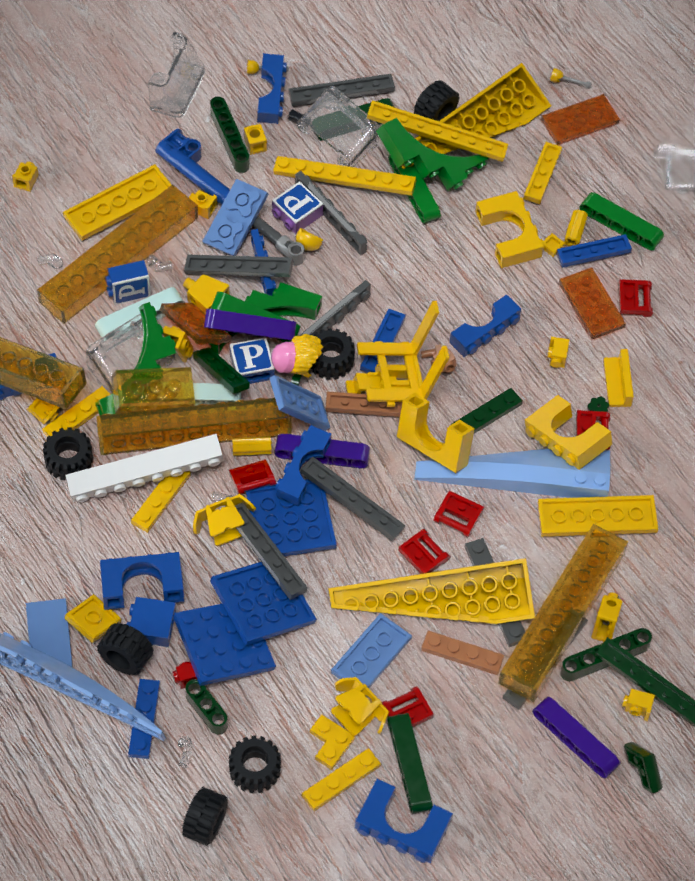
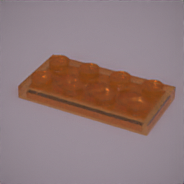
[541,94,620,145]
[559,267,626,340]
[160,303,231,345]

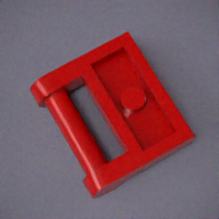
[619,279,653,317]
[576,410,611,450]
[229,459,276,494]
[433,491,484,537]
[398,529,451,574]
[381,686,434,727]

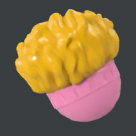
[271,334,323,378]

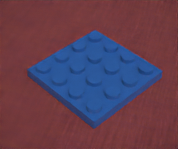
[246,479,337,561]
[210,562,317,646]
[173,604,276,686]

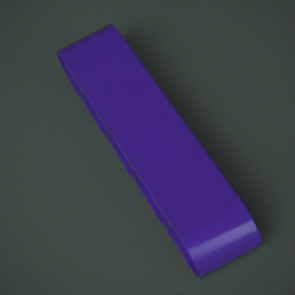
[204,309,297,341]
[274,433,370,469]
[532,696,620,778]

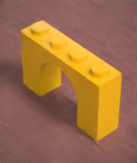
[475,191,545,268]
[397,393,475,473]
[525,395,612,470]

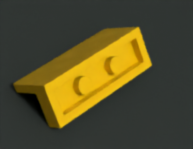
[603,349,634,407]

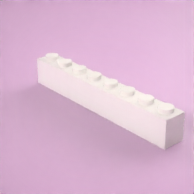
[66,434,224,503]

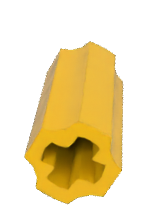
[564,209,588,246]
[232,436,272,456]

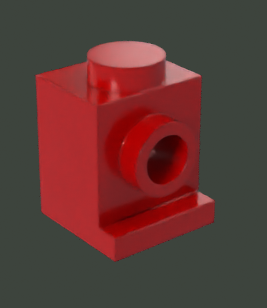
[172,662,197,689]

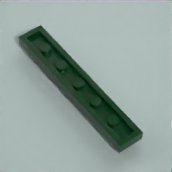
[595,637,695,727]

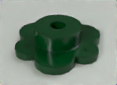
[588,396,610,412]

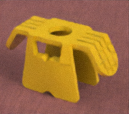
[193,494,256,546]
[331,677,389,736]

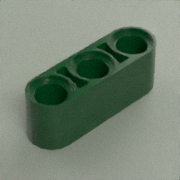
[185,679,228,735]

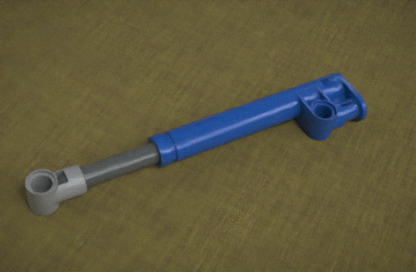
[155,128,304,266]

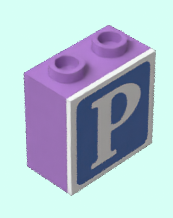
[272,181,323,234]

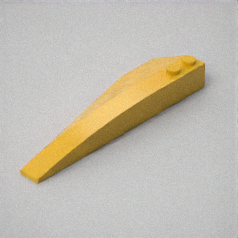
[402,63,552,169]
[328,558,535,624]

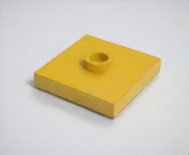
[64,594,122,643]

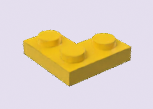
[310,714,355,770]

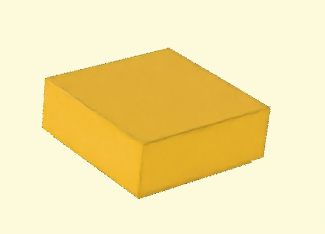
[543,233,566,257]

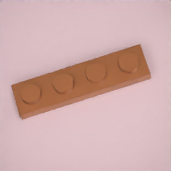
[325,391,402,417]
[421,630,504,675]

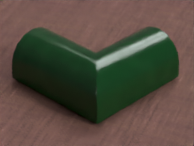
[624,742,663,794]

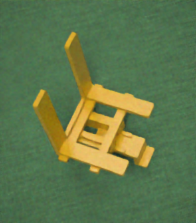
[345,301,449,407]

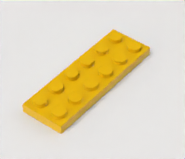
[63,164,175,241]
[537,495,658,537]

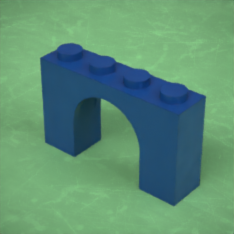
[100,552,184,610]
[355,779,453,864]

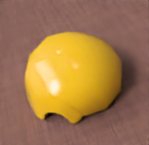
[296,228,323,251]

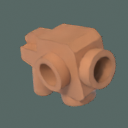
[421,344,457,373]

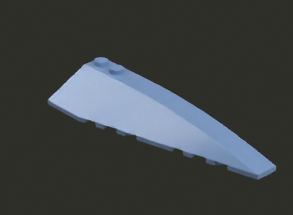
[414,449,610,498]
[0,632,166,741]

